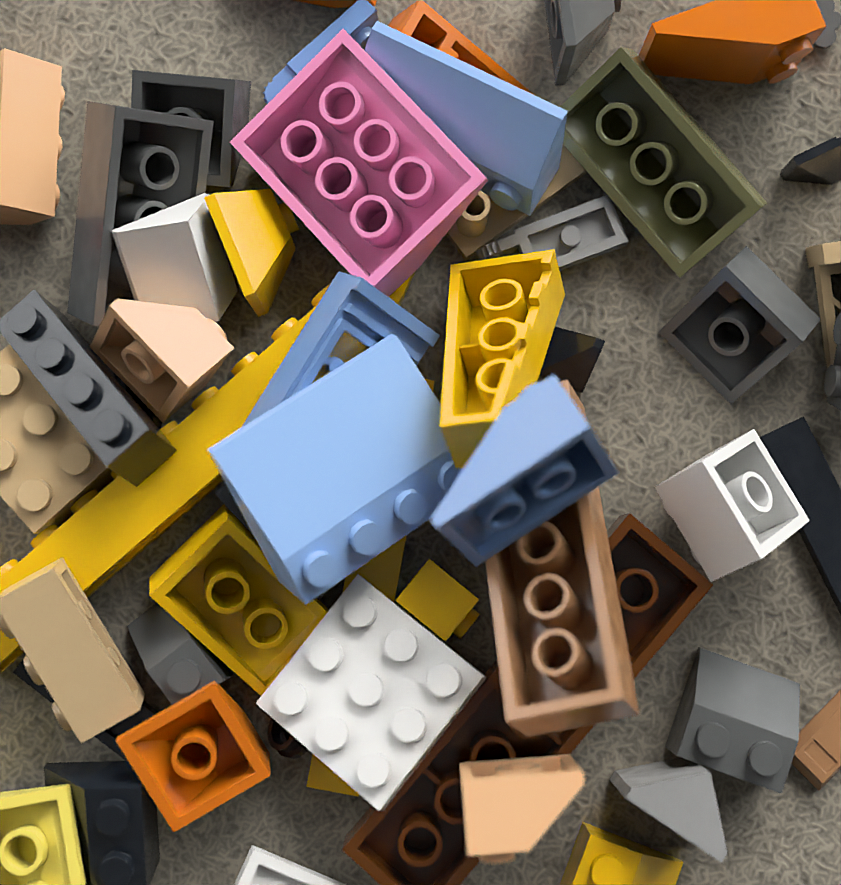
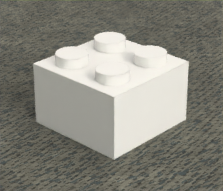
[655,429,810,582]

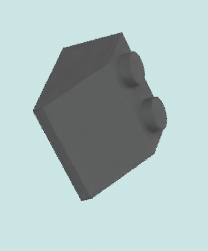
[131,70,251,187]
[659,246,821,404]
[665,647,800,794]

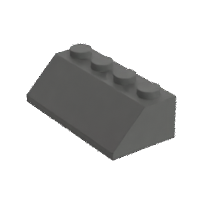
[67,101,214,326]

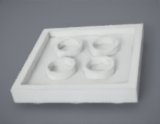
[256,575,487,811]

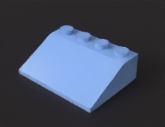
[207,334,464,604]

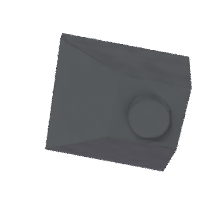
[544,0,621,86]

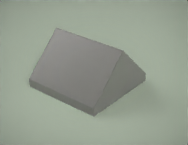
[609,757,728,863]

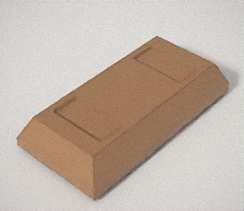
[791,690,841,791]

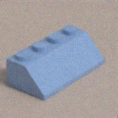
[365,21,568,216]

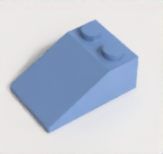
[431,374,619,567]

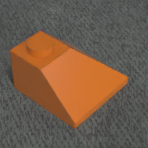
[116,680,271,832]

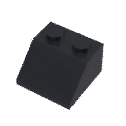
[44,761,160,885]

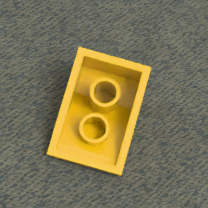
[149,504,329,696]

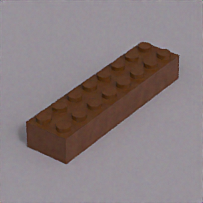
[341,513,713,885]

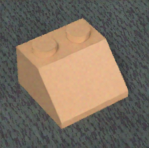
[90,299,234,423]
[459,754,584,863]

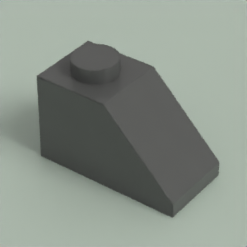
[127,602,233,704]

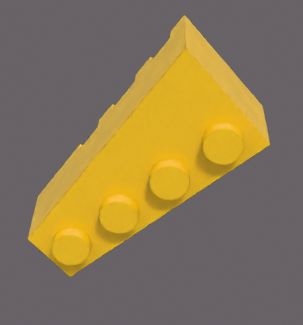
[440,249,565,469]

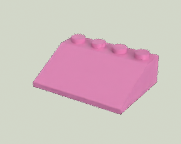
[230,28,488,297]

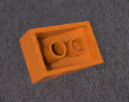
[639,0,826,84]

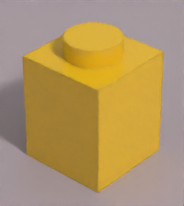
[395,559,480,642]

